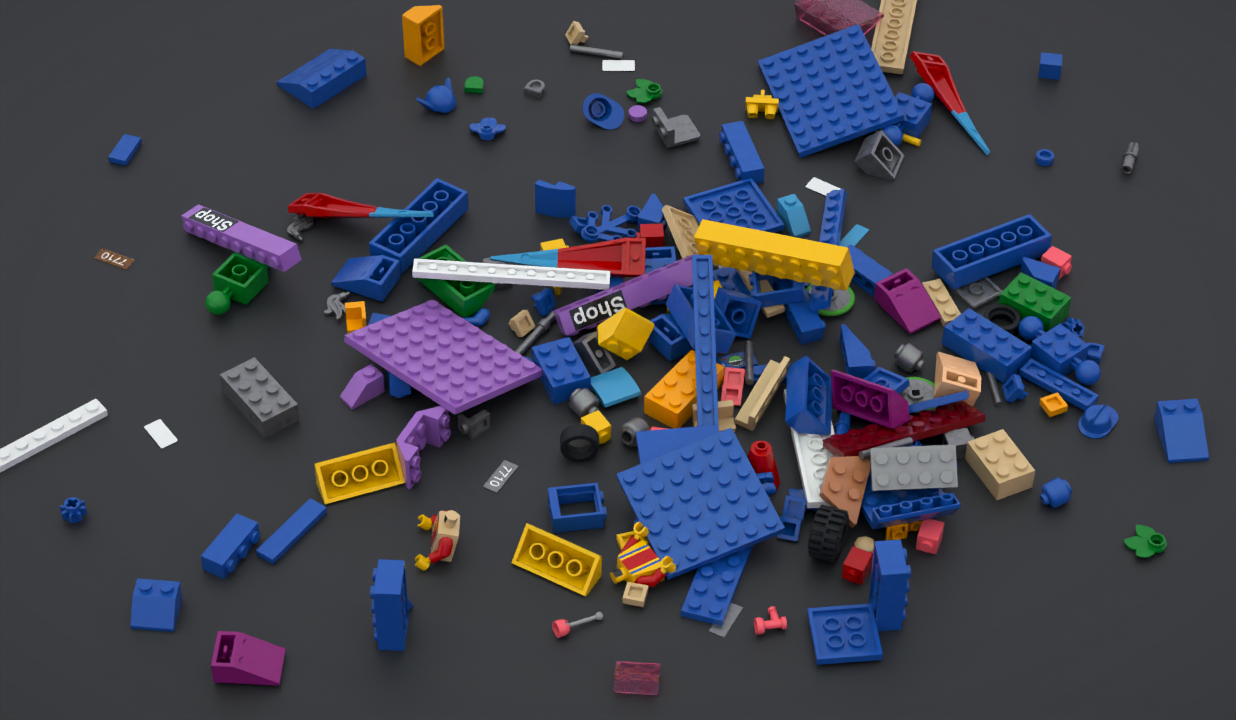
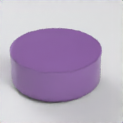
[629,105,647,122]

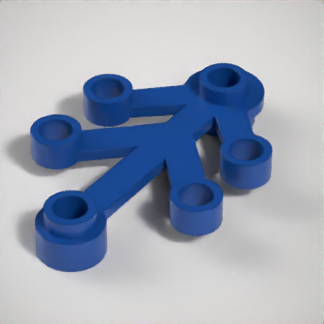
[581,205,641,242]

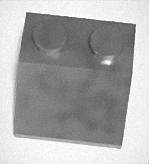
[855,130,905,180]

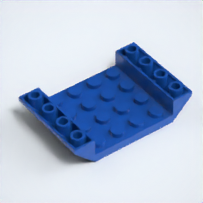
[860,440,961,530]

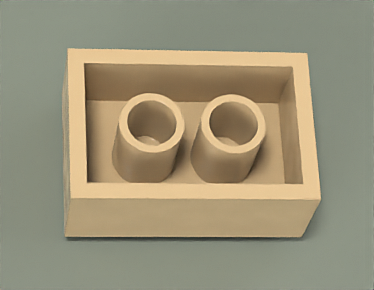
[965,429,1035,500]

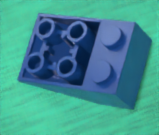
[645,246,676,305]
[331,255,401,302]
[647,313,693,362]

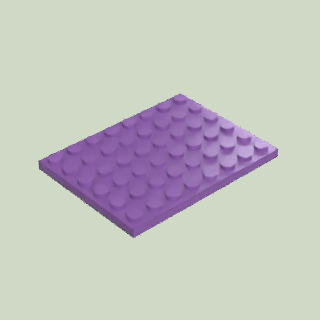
[344,300,542,415]

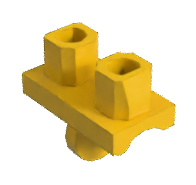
[745,90,779,119]

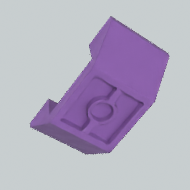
[396,406,451,489]

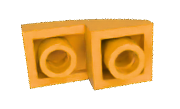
[885,520,923,541]

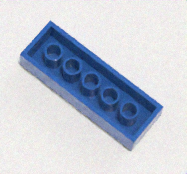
[369,178,469,274]
[932,214,1052,290]

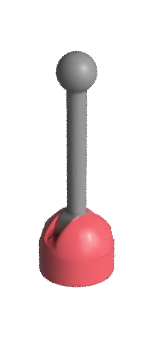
[552,612,603,638]

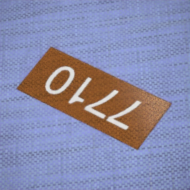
[94,248,134,269]

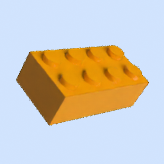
[644,350,724,429]

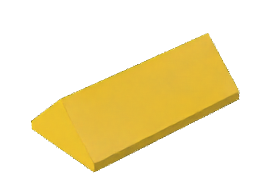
[314,442,405,504]
[511,523,602,596]

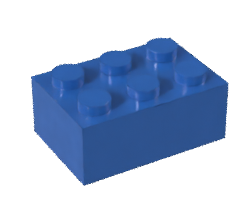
[532,337,591,404]

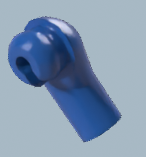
[464,308,490,327]

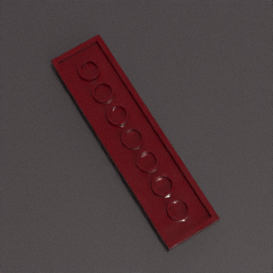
[822,401,985,457]

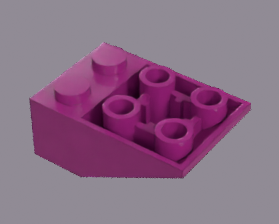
[874,268,941,334]
[211,631,286,686]

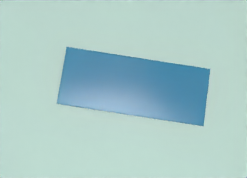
[839,224,869,247]

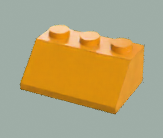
[402,5,445,66]

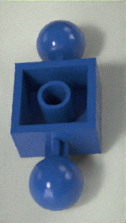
[881,83,934,147]
[1018,316,1101,386]

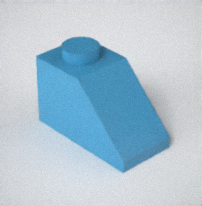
[777,194,811,238]

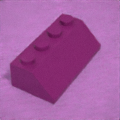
[831,369,909,429]

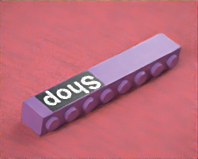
[181,204,301,272]
[554,254,698,336]

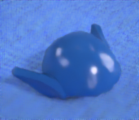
[416,78,456,113]

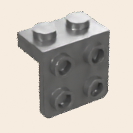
[651,107,700,148]

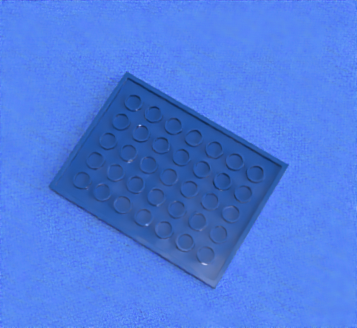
[758,24,905,158]

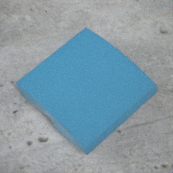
[591,367,641,408]

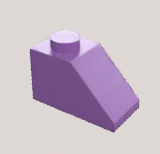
[340,364,385,410]

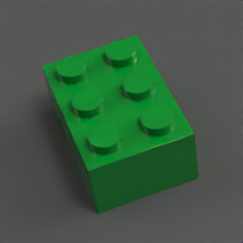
[999,272,1071,332]

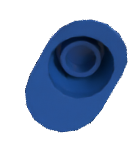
[582,93,624,130]
[1078,404,1119,439]

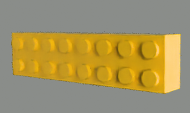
[694,219,855,291]

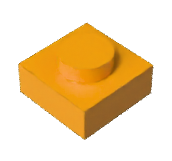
[1039,392,1068,417]

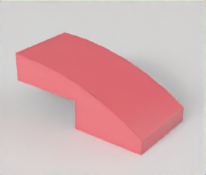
[721,367,745,406]

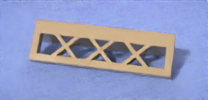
[735,356,790,431]

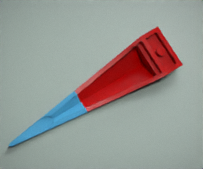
[909,51,990,156]
[288,193,434,219]
[490,238,646,278]

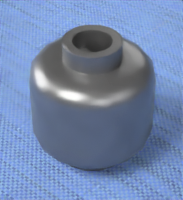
[894,343,925,373]
[569,388,599,417]
[620,417,650,447]

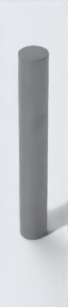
[570,45,623,59]
[745,341,754,385]
[986,372,1003,406]
[859,437,913,460]

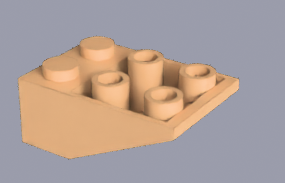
[934,352,981,407]

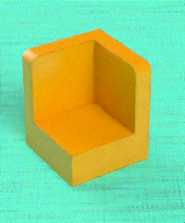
[345,301,367,333]

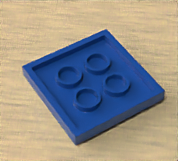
[807,603,883,665]

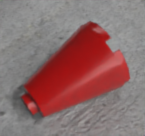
[747,441,780,490]

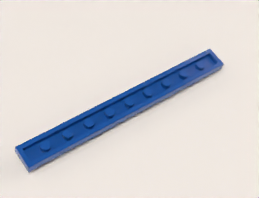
[809,189,847,312]
[692,255,719,428]

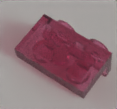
[614,661,660,695]

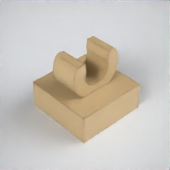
[565,21,588,45]
[508,310,536,337]

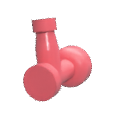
[754,606,787,635]

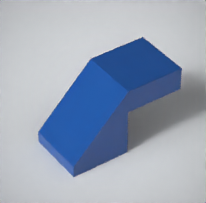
[777,495,806,541]

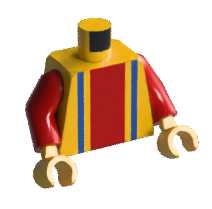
[610,522,676,588]

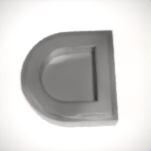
[524,80,545,98]

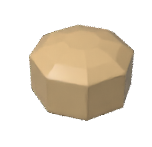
[854,536,874,553]

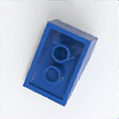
[1154,399,1209,463]

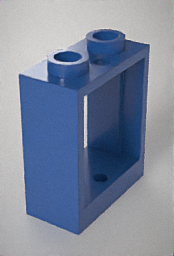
[749,271,805,308]
[548,483,607,533]

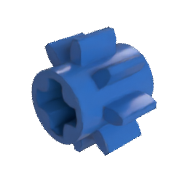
[1061,317,1085,337]
[60,497,87,523]

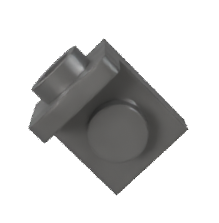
[458,409,491,440]

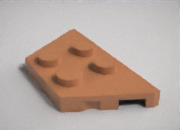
[819,456,870,528]

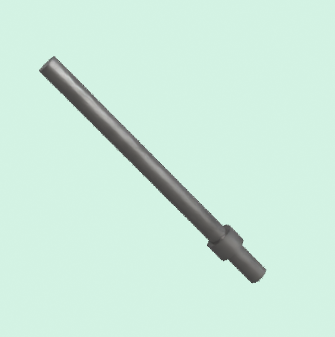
[515,311,556,356]

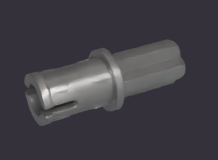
[1120,142,1139,174]

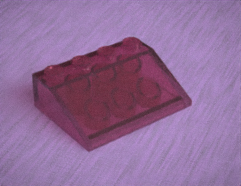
[794,0,884,36]

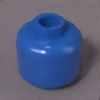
[1040,477,1072,508]

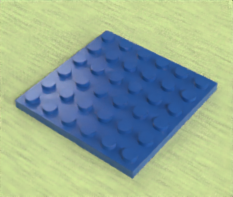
[616,428,785,580]

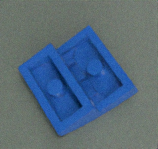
[535,180,576,218]

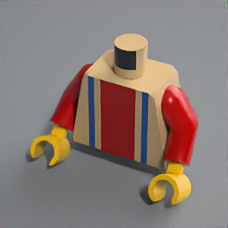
[415,510,460,570]

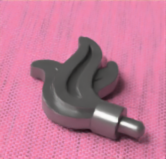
[287,217,314,241]
[324,291,350,323]

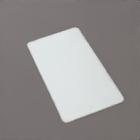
[602,60,635,71]
[805,177,840,196]
[144,419,178,448]

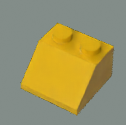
[598,307,654,360]

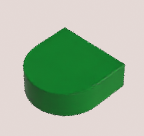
[464,76,484,93]

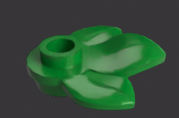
[626,79,662,103]
[1123,525,1167,558]

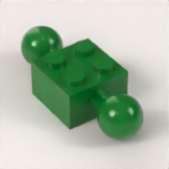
[205,252,271,315]

